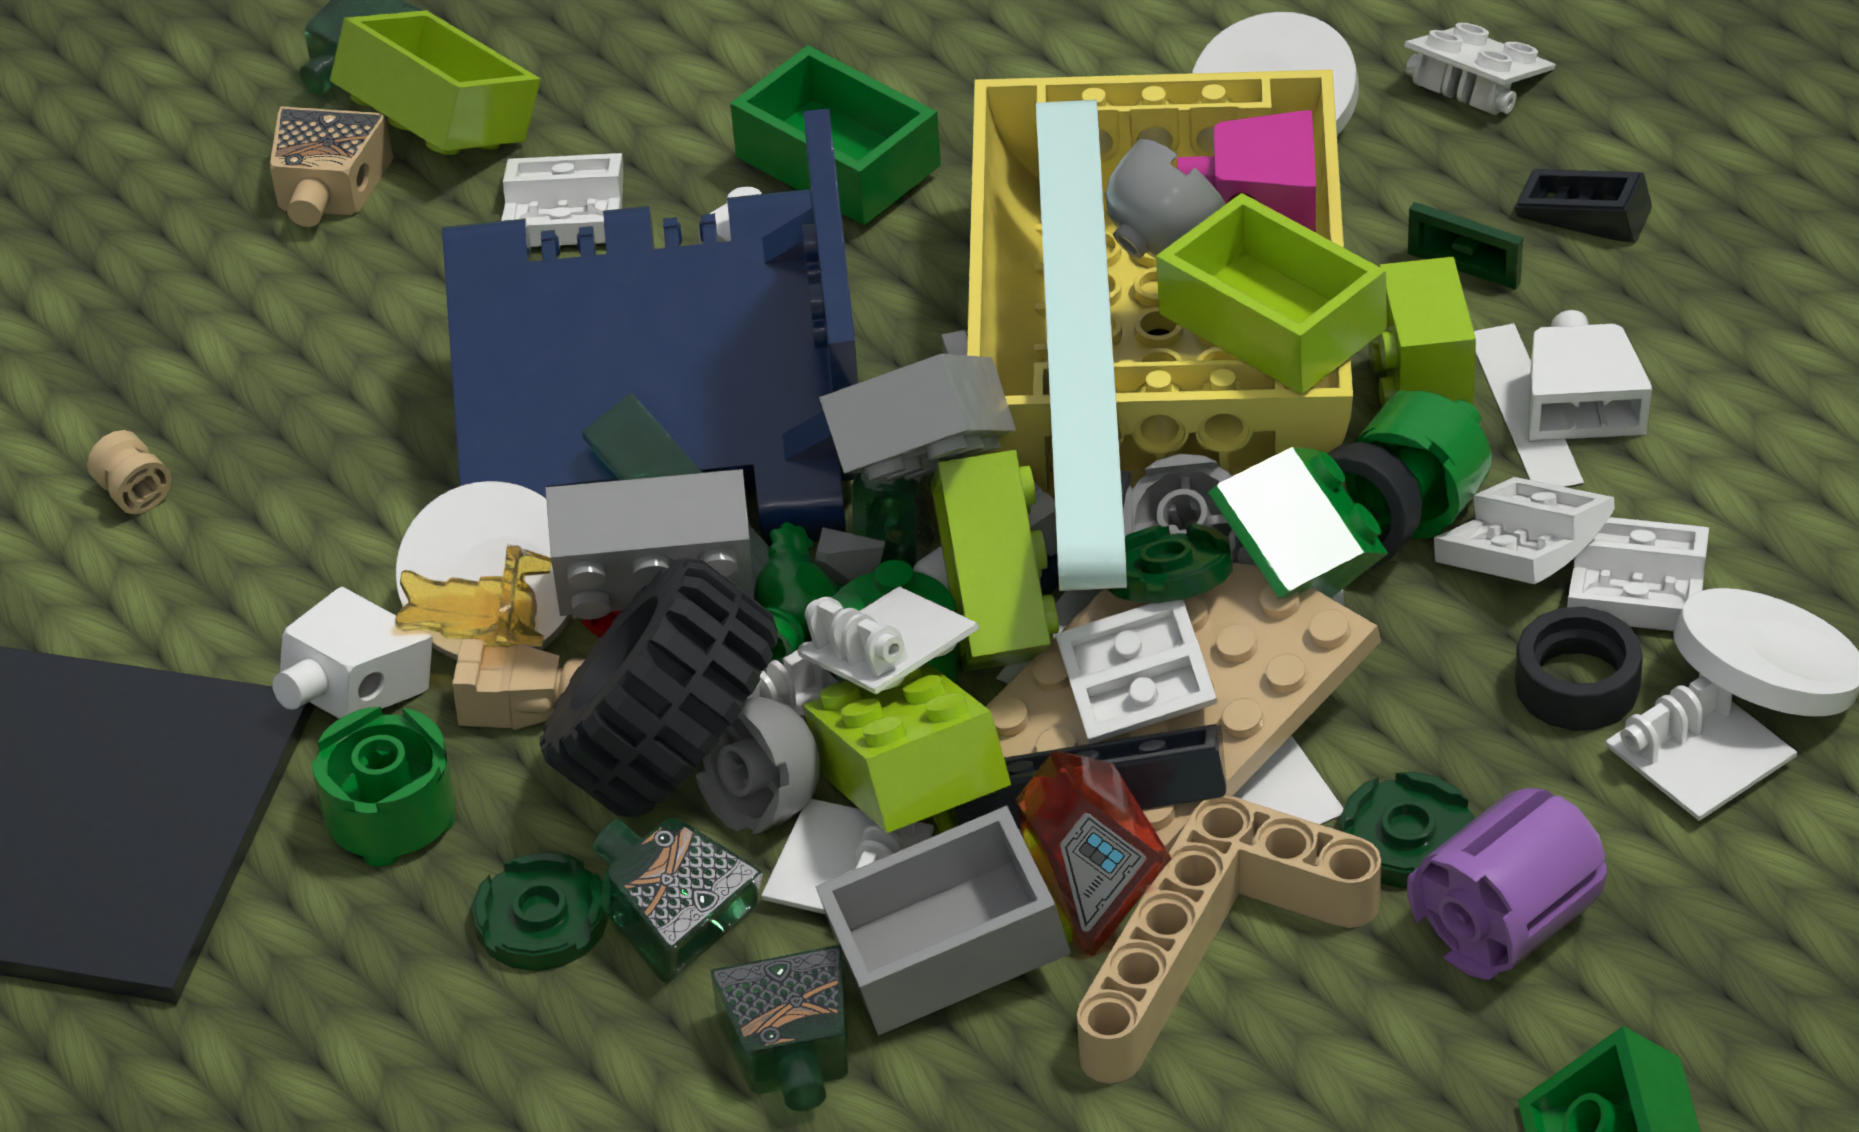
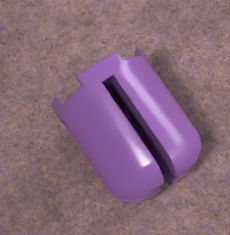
[1407,787,1607,980]

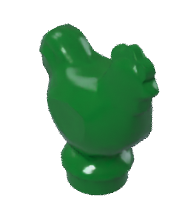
[754,522,845,664]

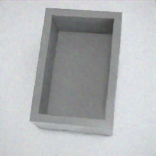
[819,354,1016,481]
[545,469,754,619]
[815,806,1071,1036]

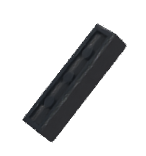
[955,724,1227,829]

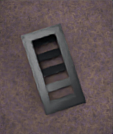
[1514,169,1652,242]

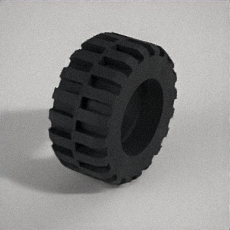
[539,558,778,818]

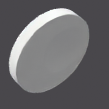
[1192,12,1359,135]
[396,481,573,660]
[1673,588,1859,716]

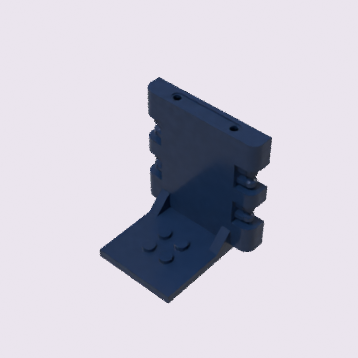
[442,109,866,547]

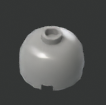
[1105,139,1226,259]
[1123,454,1244,563]
[695,697,820,834]

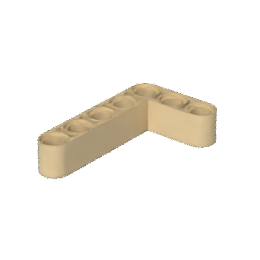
[1077,795,1381,1084]

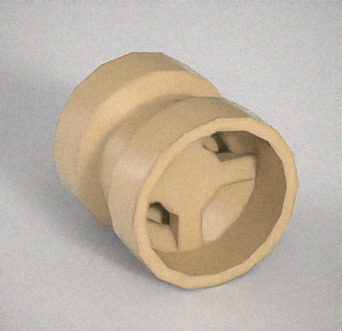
[87,430,172,515]

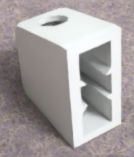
[1528,310,1652,441]
[272,587,433,719]

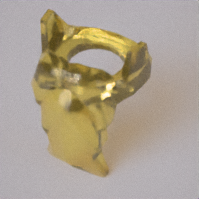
[395,544,552,647]

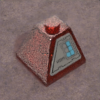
[1016,750,1172,956]

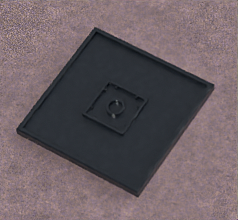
[0,646,315,1004]

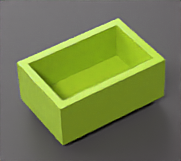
[330,10,541,155]
[1156,193,1387,394]
[930,450,1059,672]
[802,662,1011,833]

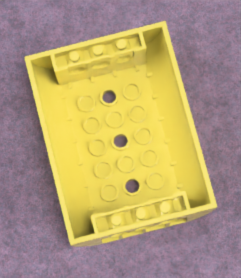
[967,69,1353,500]

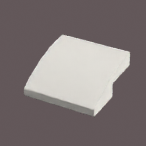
[501,153,623,247]
[1434,477,1615,584]
[1567,517,1709,631]
[1055,600,1218,744]

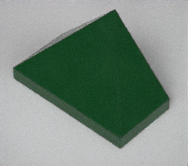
[1408,202,1523,290]

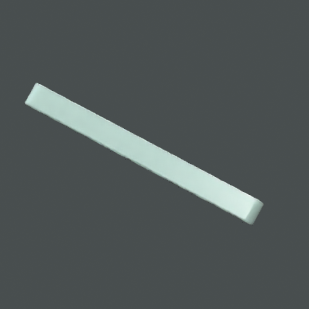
[1036,99,1127,591]

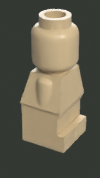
[453,639,585,731]

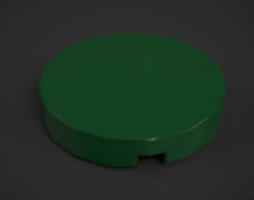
[1107,523,1233,603]
[1340,771,1475,889]
[472,852,609,971]

